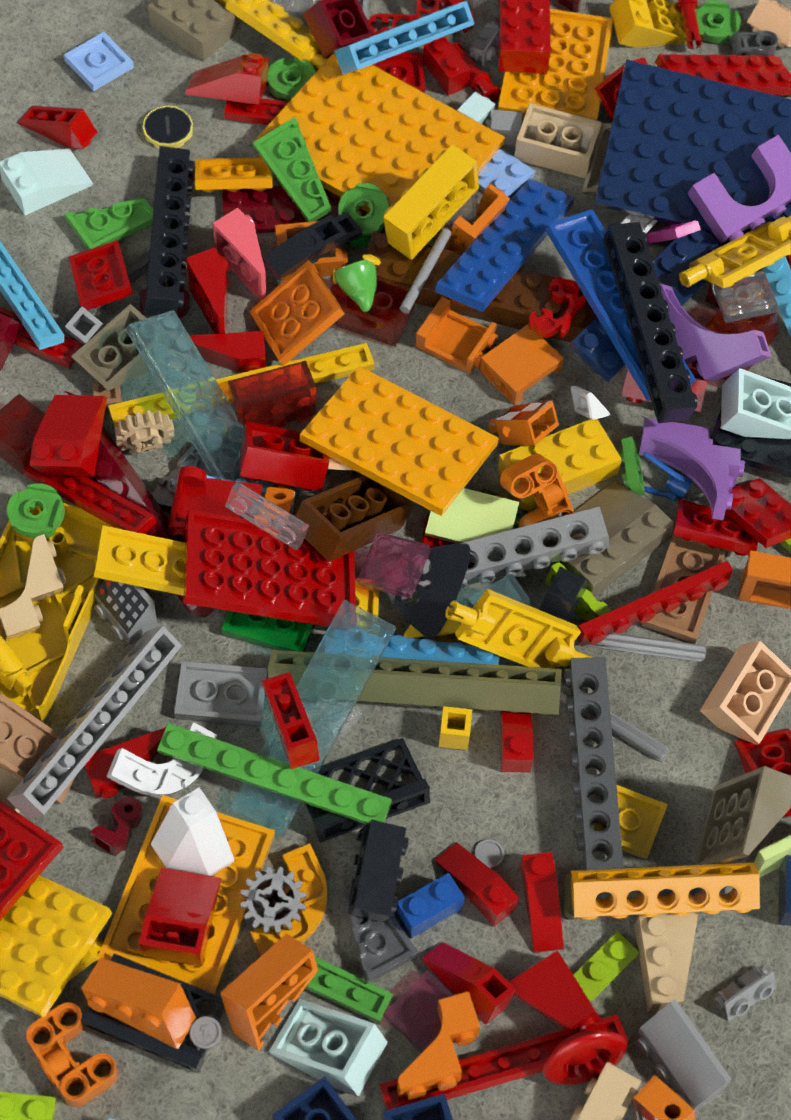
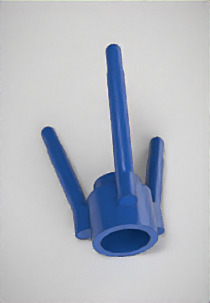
[643,452,693,502]

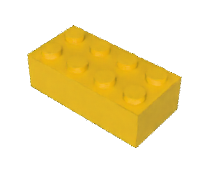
[383,144,479,260]
[497,419,622,513]

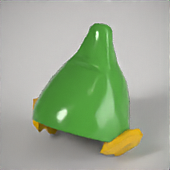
[333,254,381,312]

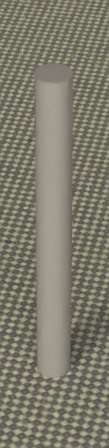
[400,228,451,313]

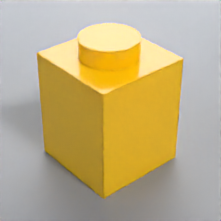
[439,706,472,750]

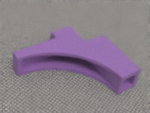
[661,284,772,381]
[639,418,745,520]

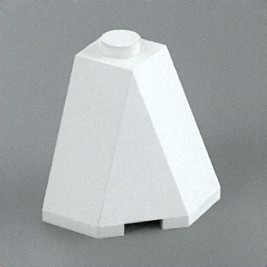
[151,787,235,876]

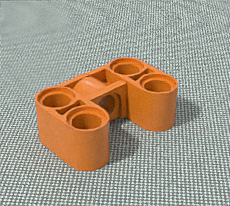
[500,454,574,544]
[26,1002,118,1107]

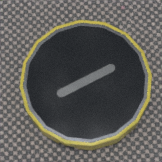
[143,106,193,148]

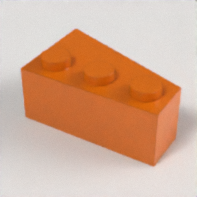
[221,934,318,1051]
[81,958,196,1049]

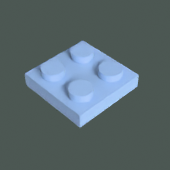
[64,32,134,91]
[478,148,535,199]

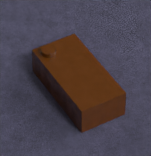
[291,475,413,562]

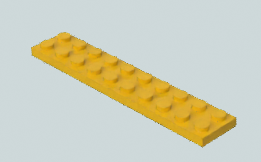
[93,525,380,633]

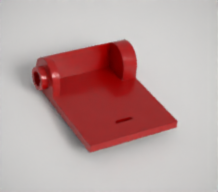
[168,466,262,542]

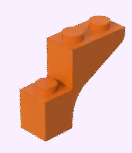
[397,991,480,1100]

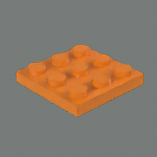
[249,260,345,365]

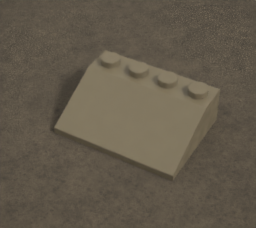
[545,482,675,597]
[695,766,791,865]

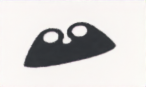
[395,544,470,639]

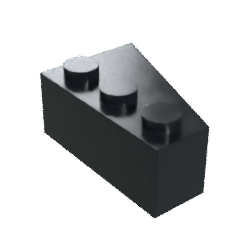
[348,819,409,922]

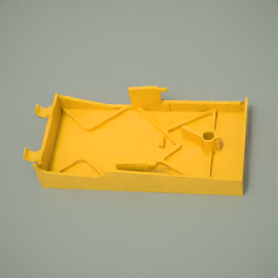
[0,490,114,724]

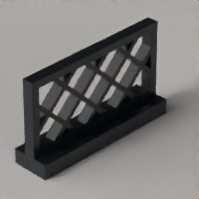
[304,738,430,843]
[81,953,225,1073]

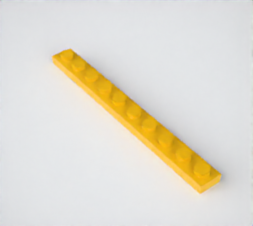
[108,343,375,428]

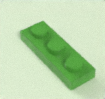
[305,956,393,1024]

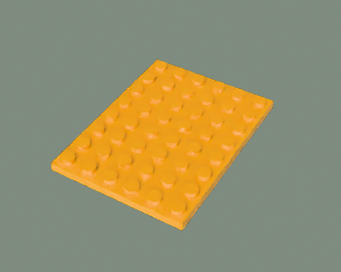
[254,53,505,213]

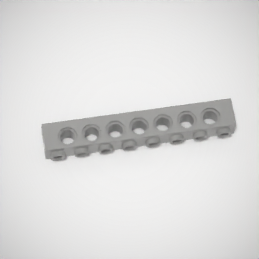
[381,506,610,605]
[7,625,182,819]

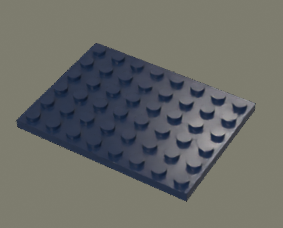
[594,59,791,234]

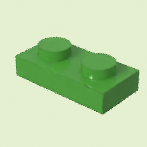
[619,436,645,496]

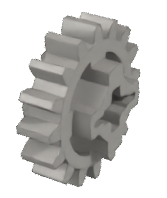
[240,867,307,935]

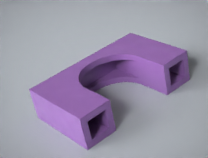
[688,135,791,245]

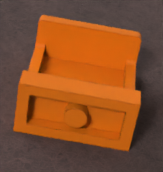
[444,184,510,254]
[415,296,498,374]
[479,324,564,405]

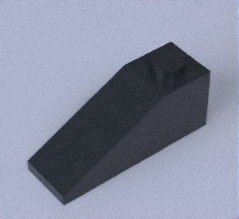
[539,567,589,622]

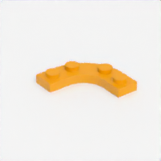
[251,843,327,957]

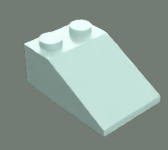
[0,149,93,215]
[721,368,791,439]
[269,999,388,1097]

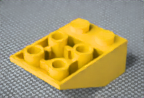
[609,0,687,48]

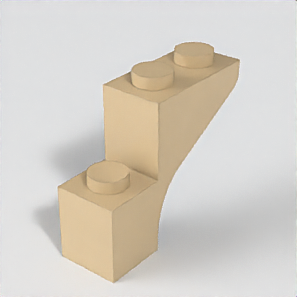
[0,534,66,641]

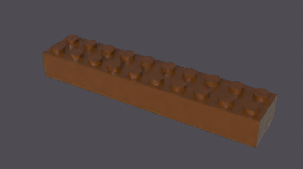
[363,231,597,343]

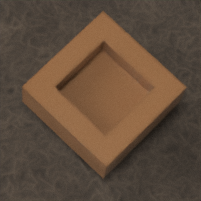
[93,382,122,409]

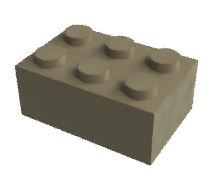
[148,0,236,61]

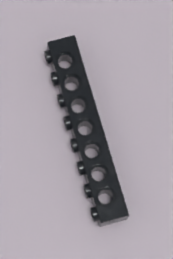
[144,146,194,318]
[603,222,698,424]

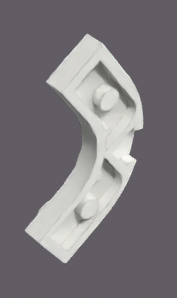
[106,722,217,796]

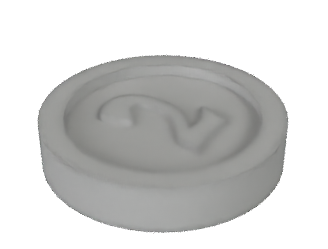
[475,839,505,868]
[190,1016,222,1049]

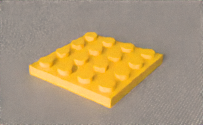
[0,875,112,1018]

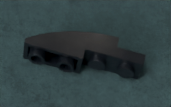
[263,212,363,280]

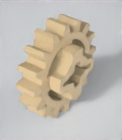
[114,410,175,453]

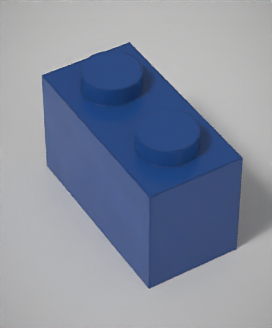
[396,873,465,938]

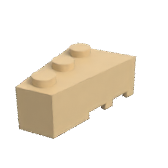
[634,912,699,1014]
[571,1062,641,1120]

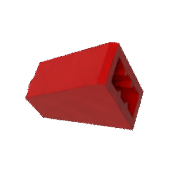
[509,950,602,1035]

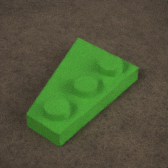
[64,198,153,250]

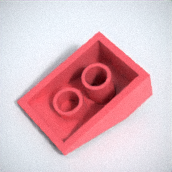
[213,208,266,301]

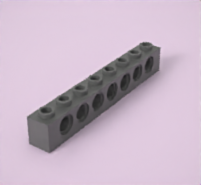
[564,657,624,871]

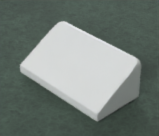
[570,386,610,420]

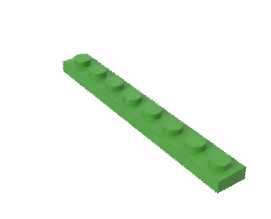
[157,723,392,824]

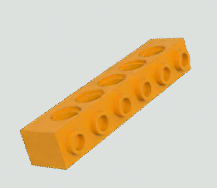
[571,863,760,920]

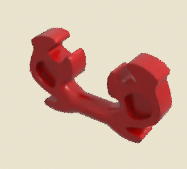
[528,276,586,338]

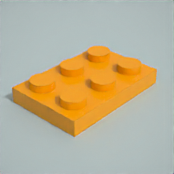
[195,157,272,192]

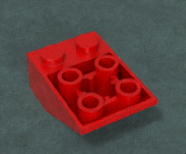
[139,867,221,966]

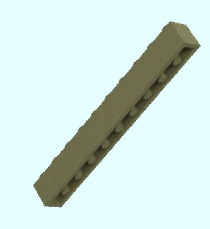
[268,650,562,715]

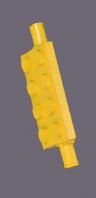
[217,0,328,70]
[679,215,791,288]
[446,589,592,669]

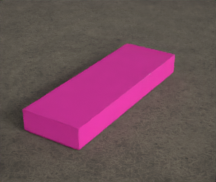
[646,220,701,244]

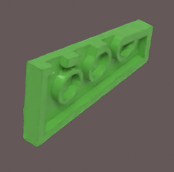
[253,117,331,222]

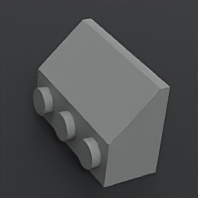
[636,999,731,1112]

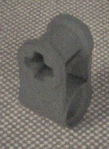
[729,31,778,56]

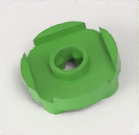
[696,0,741,43]
[267,57,315,102]
[338,183,390,236]
[7,483,65,538]

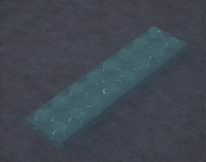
[126,310,277,499]
[230,600,396,837]

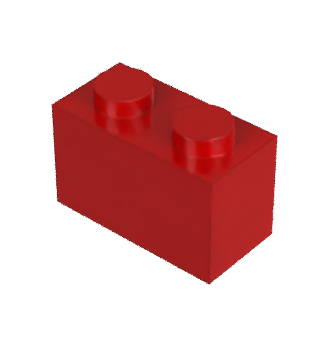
[423,36,470,96]

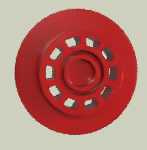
[543,1030,627,1086]

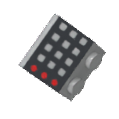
[94,580,158,645]

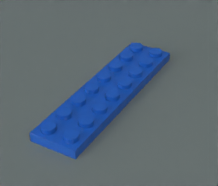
[435,179,574,312]
[545,209,696,402]

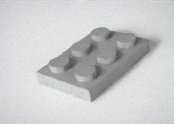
[174,661,268,726]

